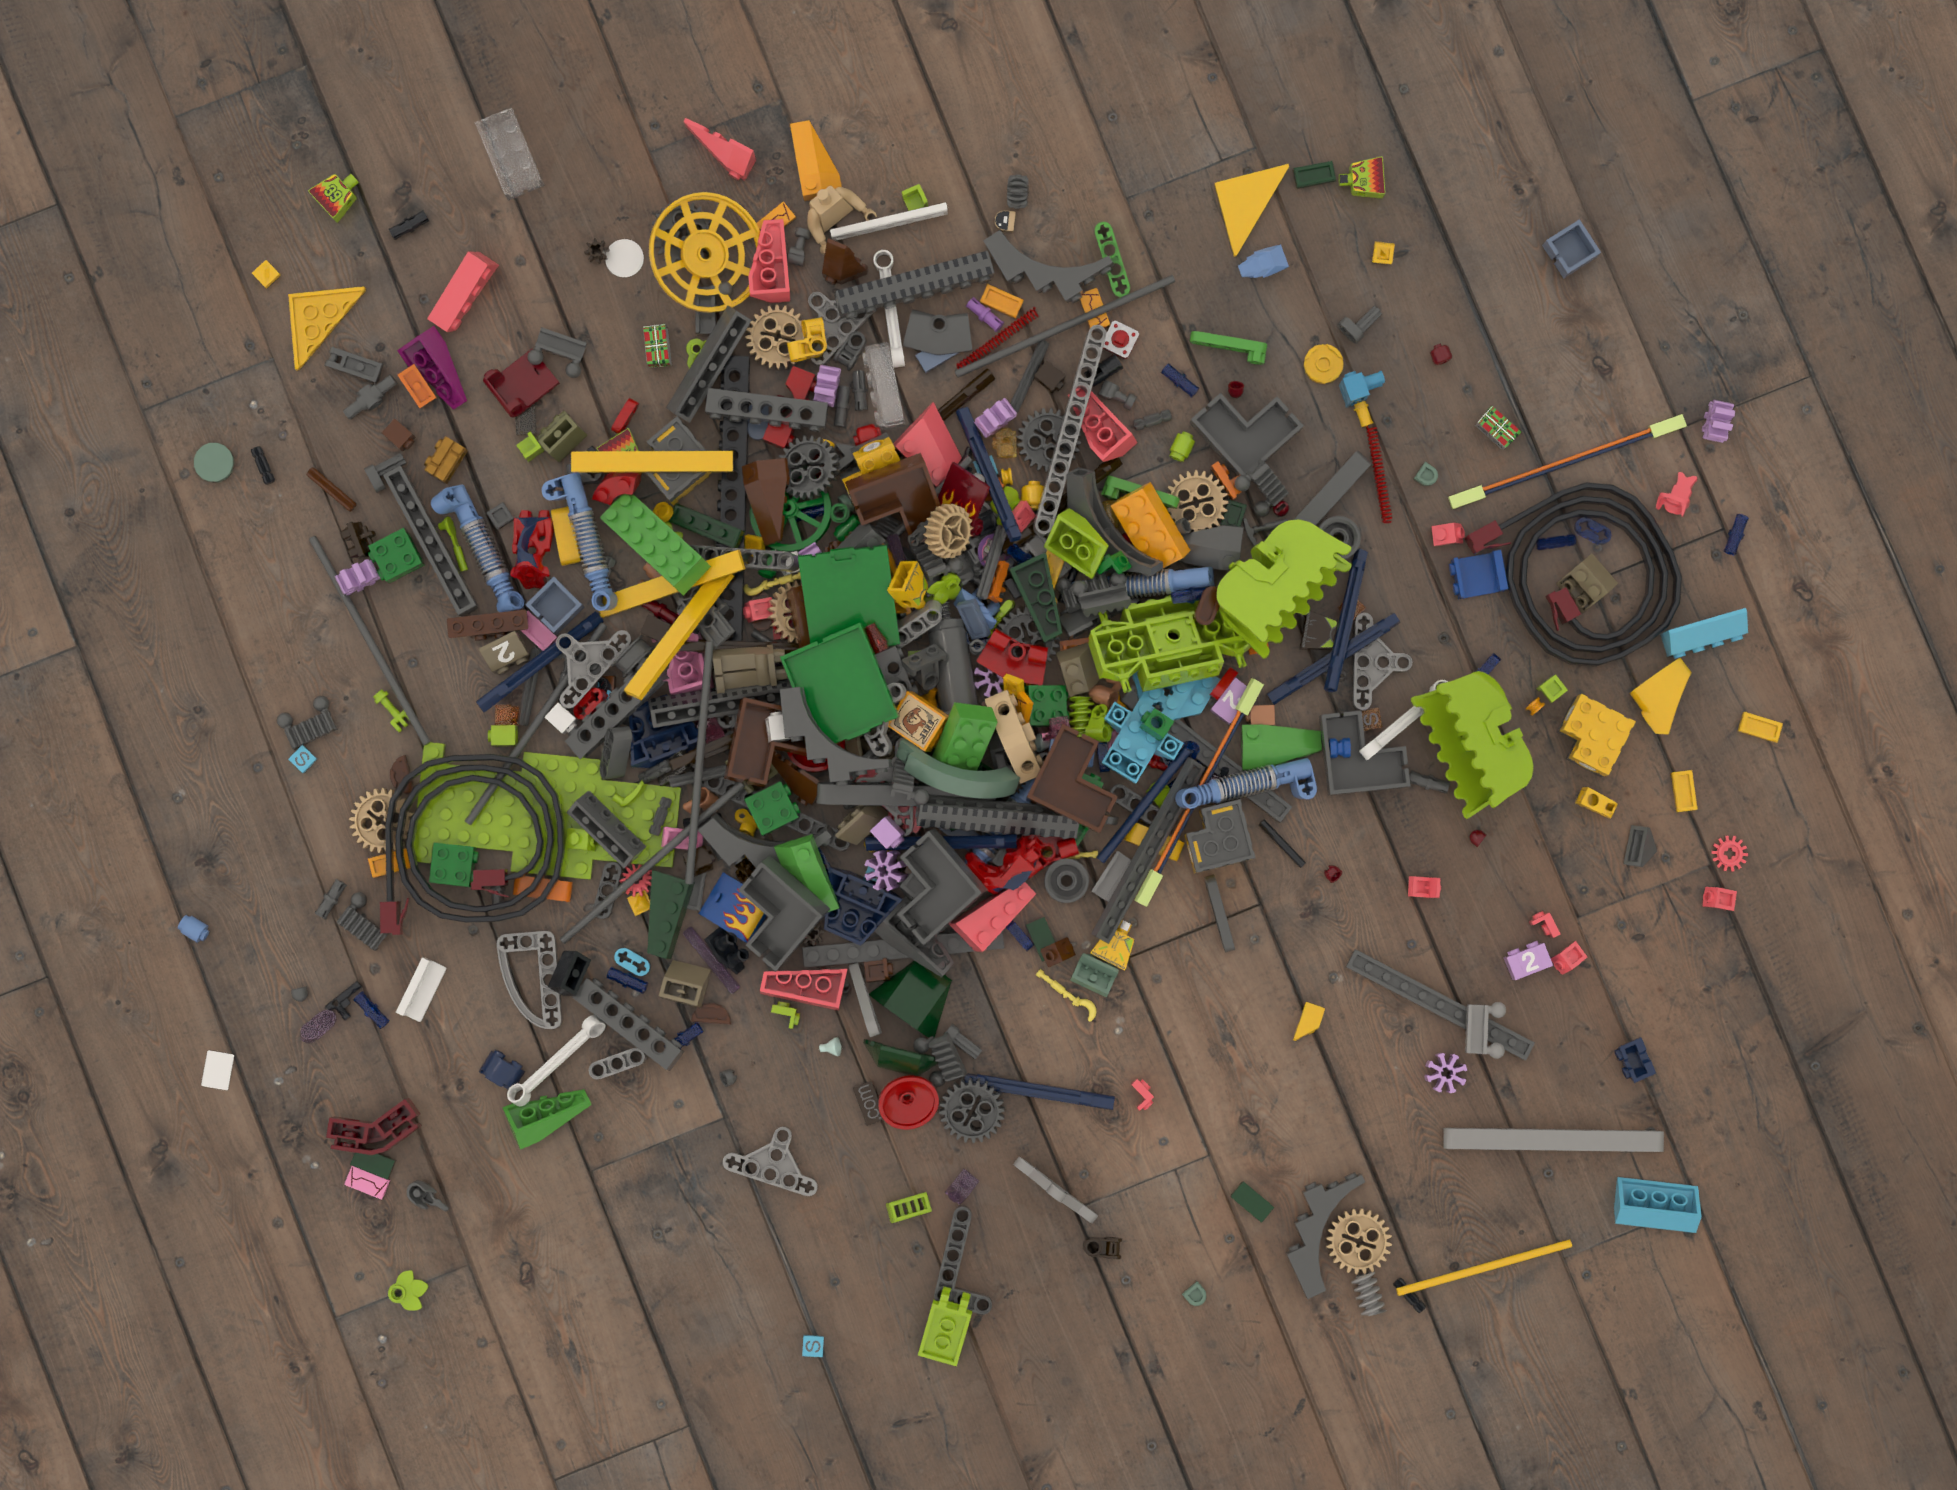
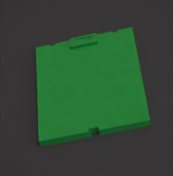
[798,544,900,648]
[780,623,900,744]

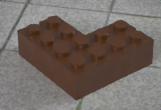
[845,453,941,546]
[724,697,807,788]
[1027,724,1118,834]

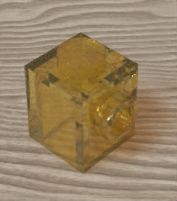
[992,428,1017,459]

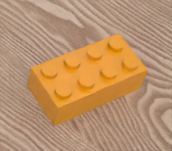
[1111,482,1191,568]

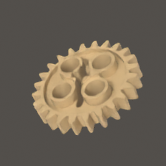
[745,305,804,370]
[1167,470,1229,532]
[767,580,802,643]
[349,788,414,853]
[1326,1208,1392,1275]

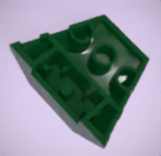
[869,961,952,1038]
[863,1039,938,1076]

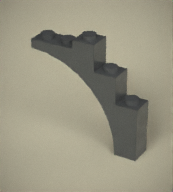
[983,230,1115,303]
[1067,467,1163,576]
[780,687,893,786]
[698,812,834,868]
[1286,1172,1365,1299]

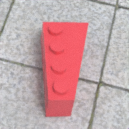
[427,251,499,332]
[949,882,1036,952]
[760,969,848,1011]

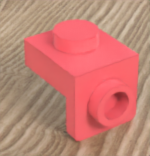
[1432,523,1465,546]
[1408,876,1441,898]
[1131,1078,1154,1111]

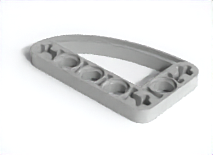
[497,931,562,1029]

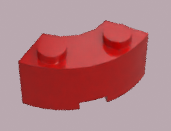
[592,472,642,505]

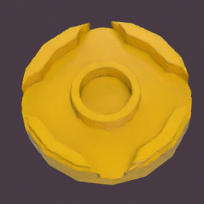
[1303,344,1343,384]

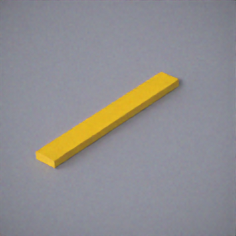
[571,451,733,473]
[599,550,745,618]
[624,574,734,700]

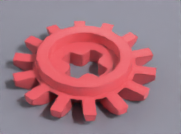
[1711,836,1748,871]
[619,864,652,897]

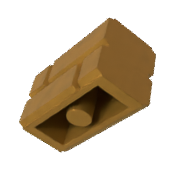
[424,436,468,484]

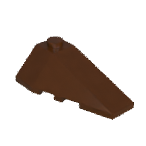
[822,238,869,285]
[771,751,821,807]

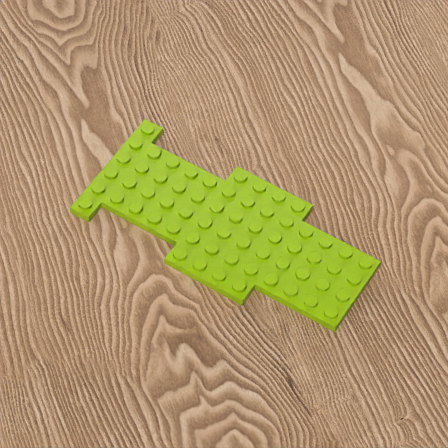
[414,742,682,880]

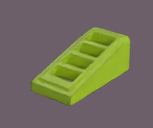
[886,1192,932,1223]

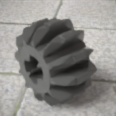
[1007,174,1029,209]

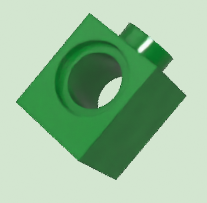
[1139,708,1174,741]

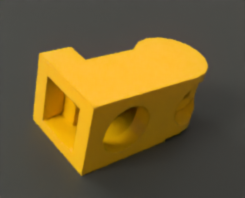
[1575,787,1618,819]

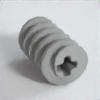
[1351,1271,1387,1316]

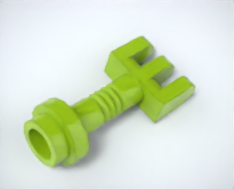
[987,600,1015,638]
[373,689,410,733]

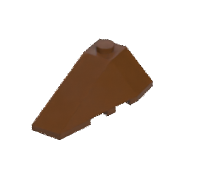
[742,458,790,546]
[786,586,810,649]

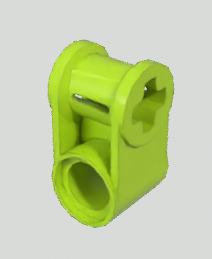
[1085,704,1113,742]

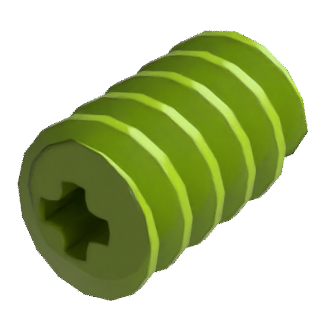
[1068,697,1094,738]

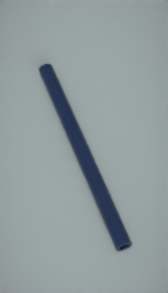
[1096,747,1191,863]

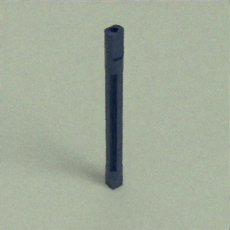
[956,407,1022,542]
[1324,548,1368,692]
[476,611,604,712]
[1267,613,1400,705]
[865,834,1017,851]
[964,1073,1115,1110]

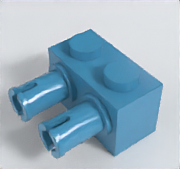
[1339,371,1385,408]

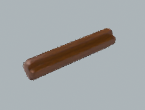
[306,467,357,512]

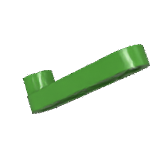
[1095,222,1130,297]
[1189,331,1267,365]
[1101,476,1180,509]

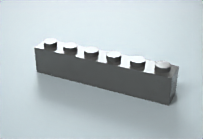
[666,306,752,423]

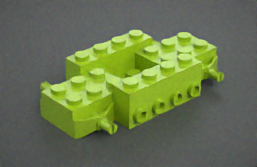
[1088,591,1251,693]

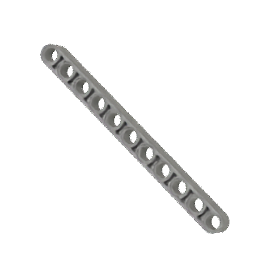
[1033,325,1106,536]
[1443,1128,1664,1152]

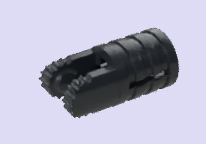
[1084,354,1123,387]

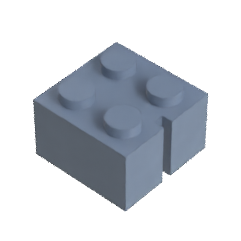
[1542,219,1601,279]
[525,577,585,635]

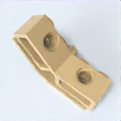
[985,690,1043,784]

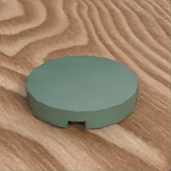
[194,443,234,482]

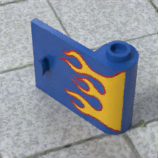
[698,872,767,943]

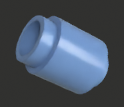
[178,915,210,943]

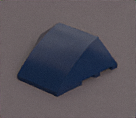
[629,694,707,768]
[824,866,903,946]

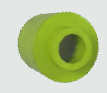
[1169,431,1195,463]

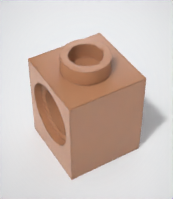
[1245,705,1275,726]

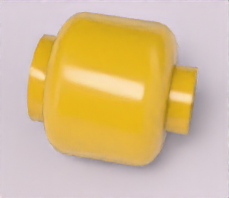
[1021,481,1047,511]

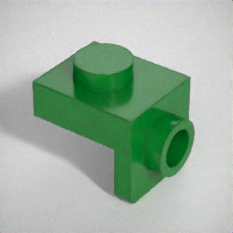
[1097,551,1132,575]

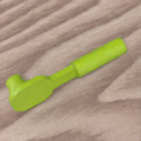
[438,516,468,572]

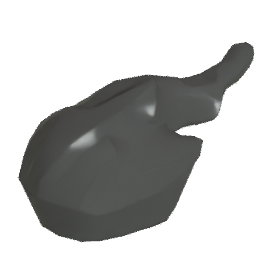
[407,1180,449,1212]

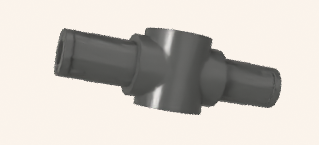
[343,375,398,420]

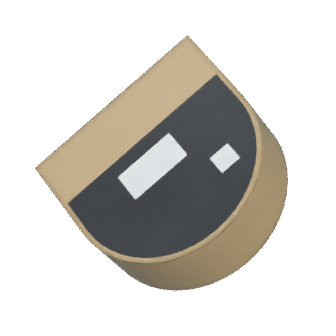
[995,211,1016,233]

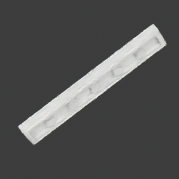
[830,202,948,241]

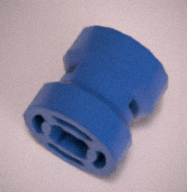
[1329,738,1351,758]

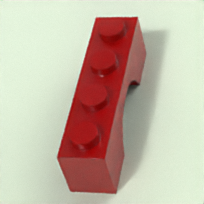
[762,366,817,450]

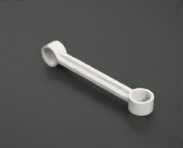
[873,250,905,368]
[1359,680,1448,760]
[507,1015,605,1107]

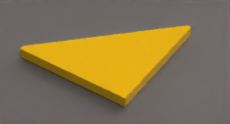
[1214,164,1289,257]
[288,287,366,371]

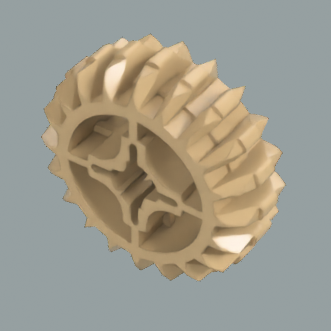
[923,504,973,559]

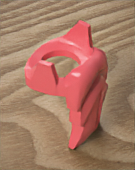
[1656,472,1697,517]

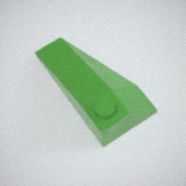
[1240,724,1322,771]
[774,834,840,912]
[502,1089,591,1149]

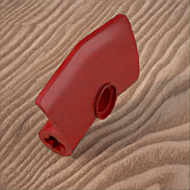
[977,628,1048,685]
[1006,835,1079,879]

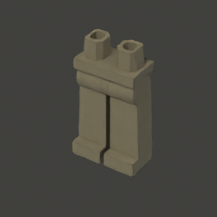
[713,644,788,694]

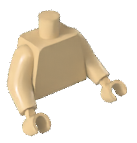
[807,186,877,255]

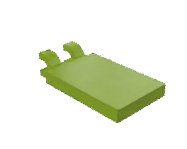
[918,1286,972,1367]

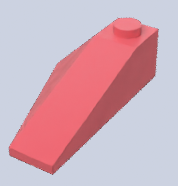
[684,118,756,181]
[748,219,790,303]
[1068,388,1138,462]

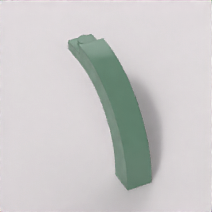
[896,739,1020,799]

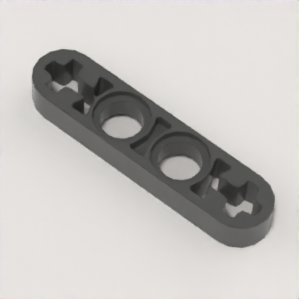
[1204,874,1235,953]

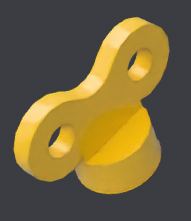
[734,809,759,836]

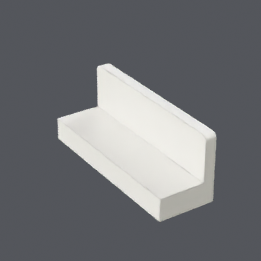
[396,957,447,1022]

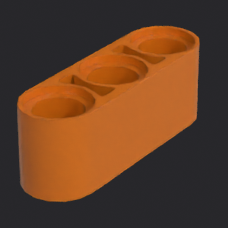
[512,876,573,902]

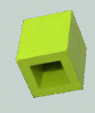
[488,725,518,747]

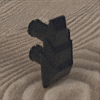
[704,927,749,975]

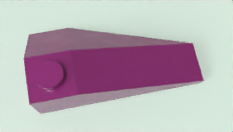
[397,326,467,410]

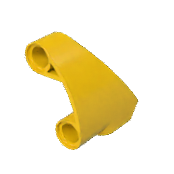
[1629,658,1692,734]

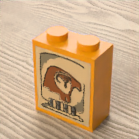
[888,691,949,752]

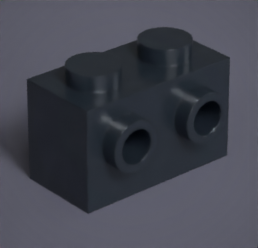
[548,951,591,996]

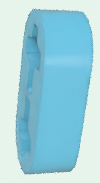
[614,948,651,976]

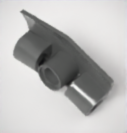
[903,309,972,355]

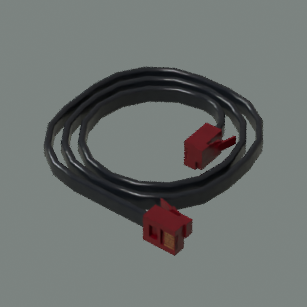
[1464,482,1682,667]
[380,754,565,935]

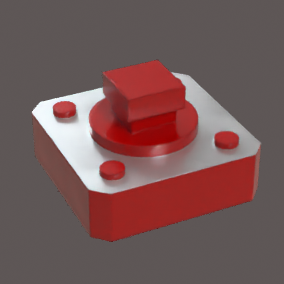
[1103,320,1139,359]

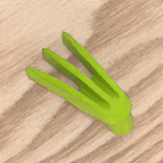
[612,780,644,807]

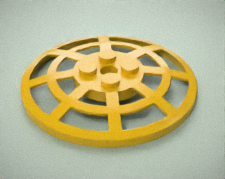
[649,192,760,313]

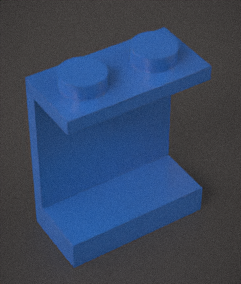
[1449,550,1508,599]

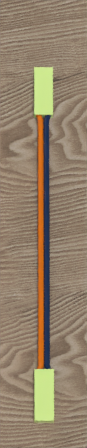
[1448,414,1687,510]
[1135,678,1264,907]

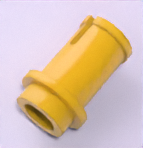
[1353,401,1373,428]

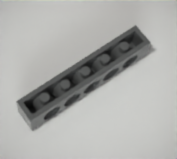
[705,388,829,432]
[873,645,935,757]
[565,661,670,759]
[572,978,685,1071]

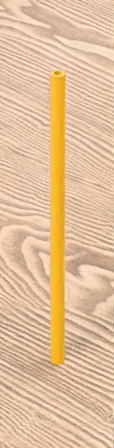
[1396,1239,1572,1296]

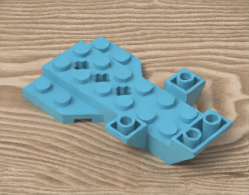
[1101,671,1221,784]

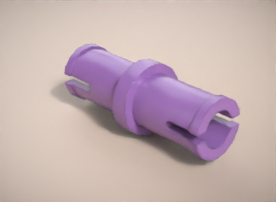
[966,297,1004,332]

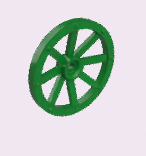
[749,470,832,553]

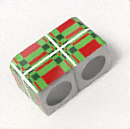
[643,324,672,368]
[1475,406,1521,450]

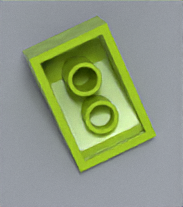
[1044,508,1109,579]

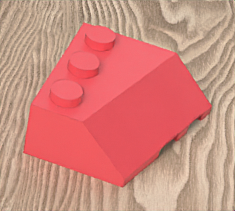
[893,402,962,487]

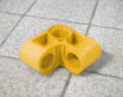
[787,317,827,362]

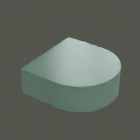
[1414,462,1438,486]
[1182,1281,1206,1306]

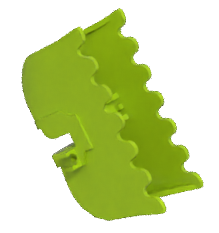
[1217,519,1352,659]
[1411,671,1533,819]

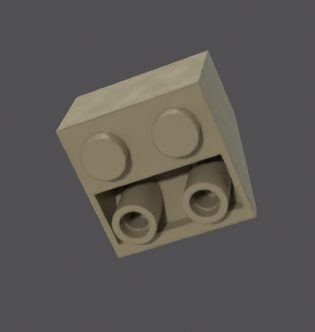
[1556,553,1618,613]
[835,805,889,845]
[659,960,712,1009]

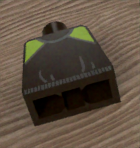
[1299,611,1338,650]

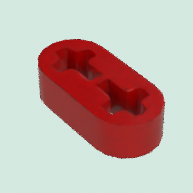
[611,398,639,434]
[1209,667,1238,701]
[573,688,607,720]

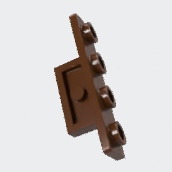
[447,610,529,641]

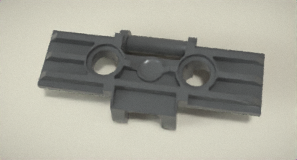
[921,531,1004,598]
[672,584,735,650]

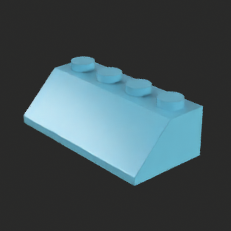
[1660,608,1748,659]
[1614,1177,1701,1233]

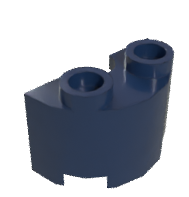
[1614,1037,1656,1083]
[479,1049,525,1090]

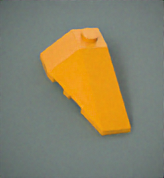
[790,120,842,201]

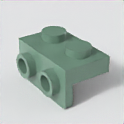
[1070,953,1119,997]

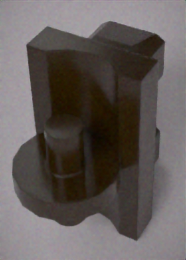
[341,522,376,558]

